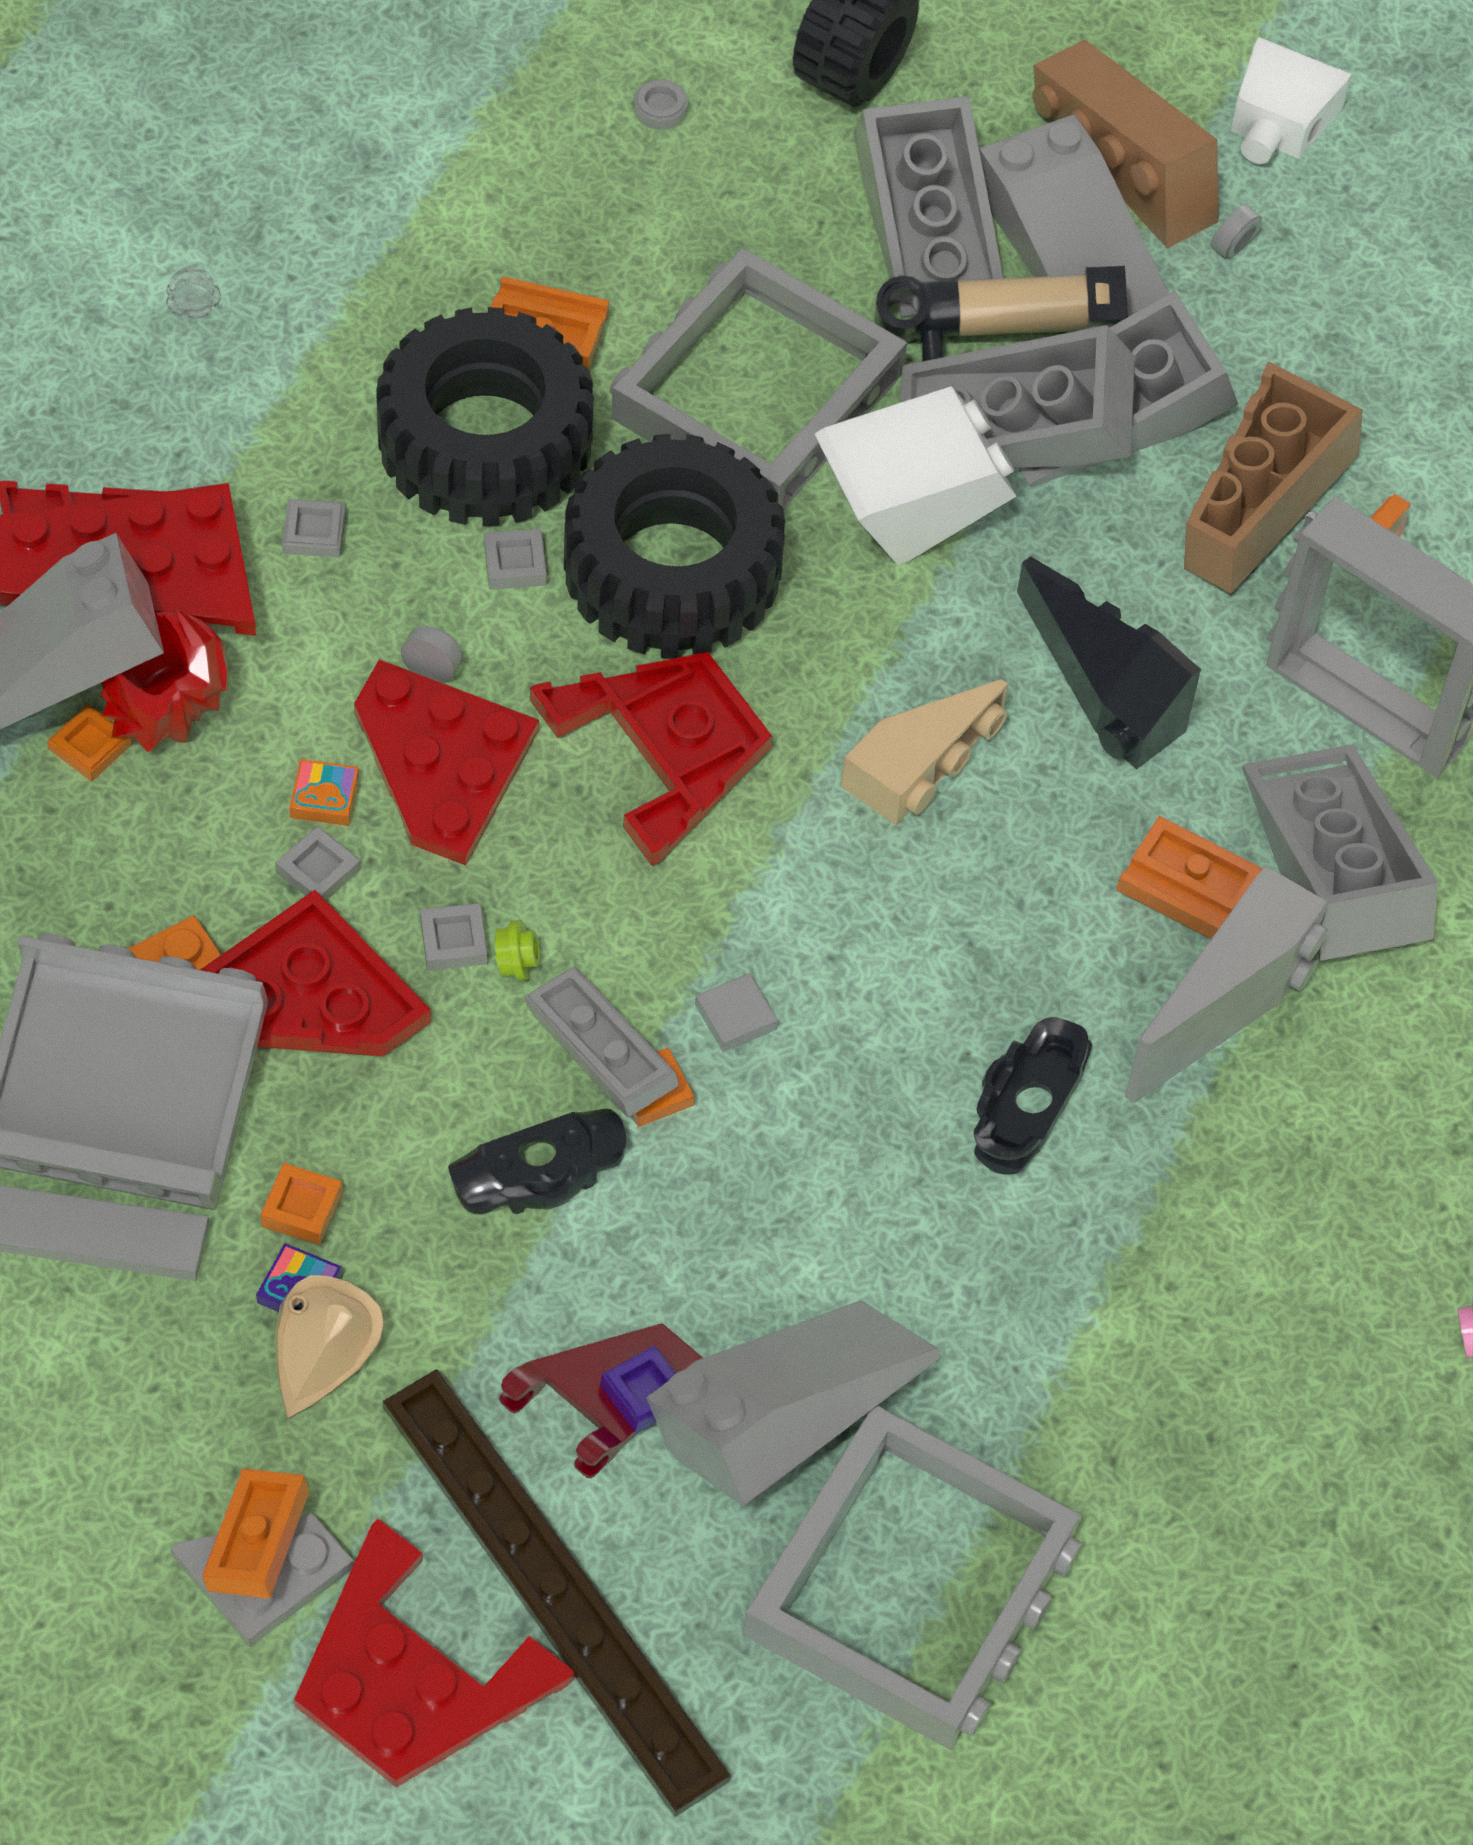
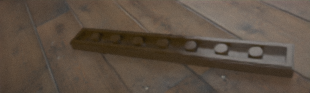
[383,1369,731,1817]

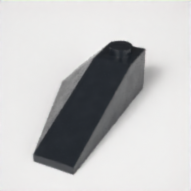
[1017,556,1201,770]

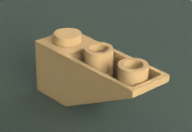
[841,679,1008,826]

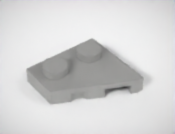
[171,1514,354,1647]

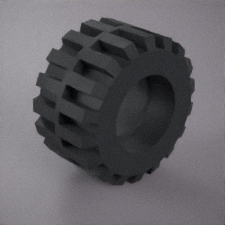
[792,0,920,107]

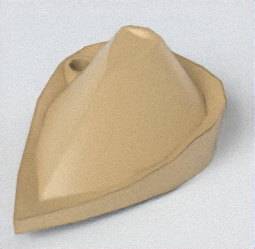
[274,1275,384,1419]

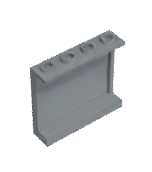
[0,933,268,1210]

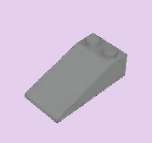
[854,96,1004,318]
[979,114,1169,332]
[1018,291,1238,488]
[900,325,1135,468]
[0,533,164,729]
[1242,744,1438,961]
[1125,865,1328,1103]
[646,1300,941,1506]

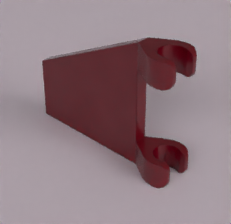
[499,1323,703,1479]

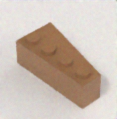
[1032,39,1219,249]
[1184,362,1363,594]

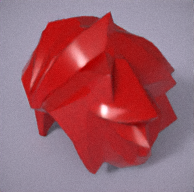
[100,609,228,752]

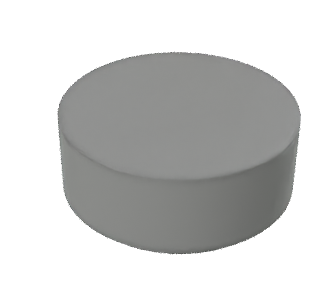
[634,80,688,130]
[1211,204,1262,259]
[401,626,462,683]

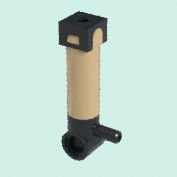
[874,266,1128,361]

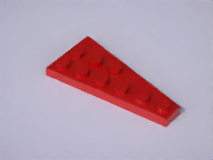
[0,483,256,636]

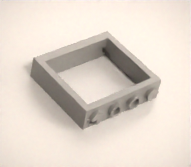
[609,248,907,510]
[1266,496,1473,779]
[743,1405,1083,1751]

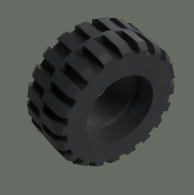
[376,307,594,526]
[564,434,785,658]

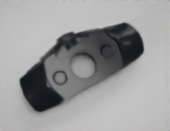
[973,1017,1093,1175]
[448,1109,627,1214]

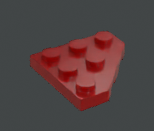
[354,659,539,866]
[200,890,431,1056]

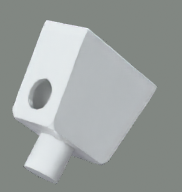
[1231,37,1352,164]

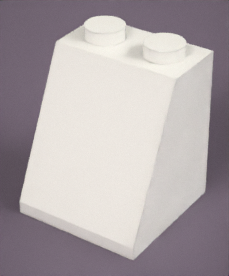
[814,386,1016,565]

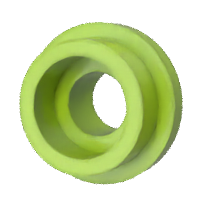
[495,920,540,981]

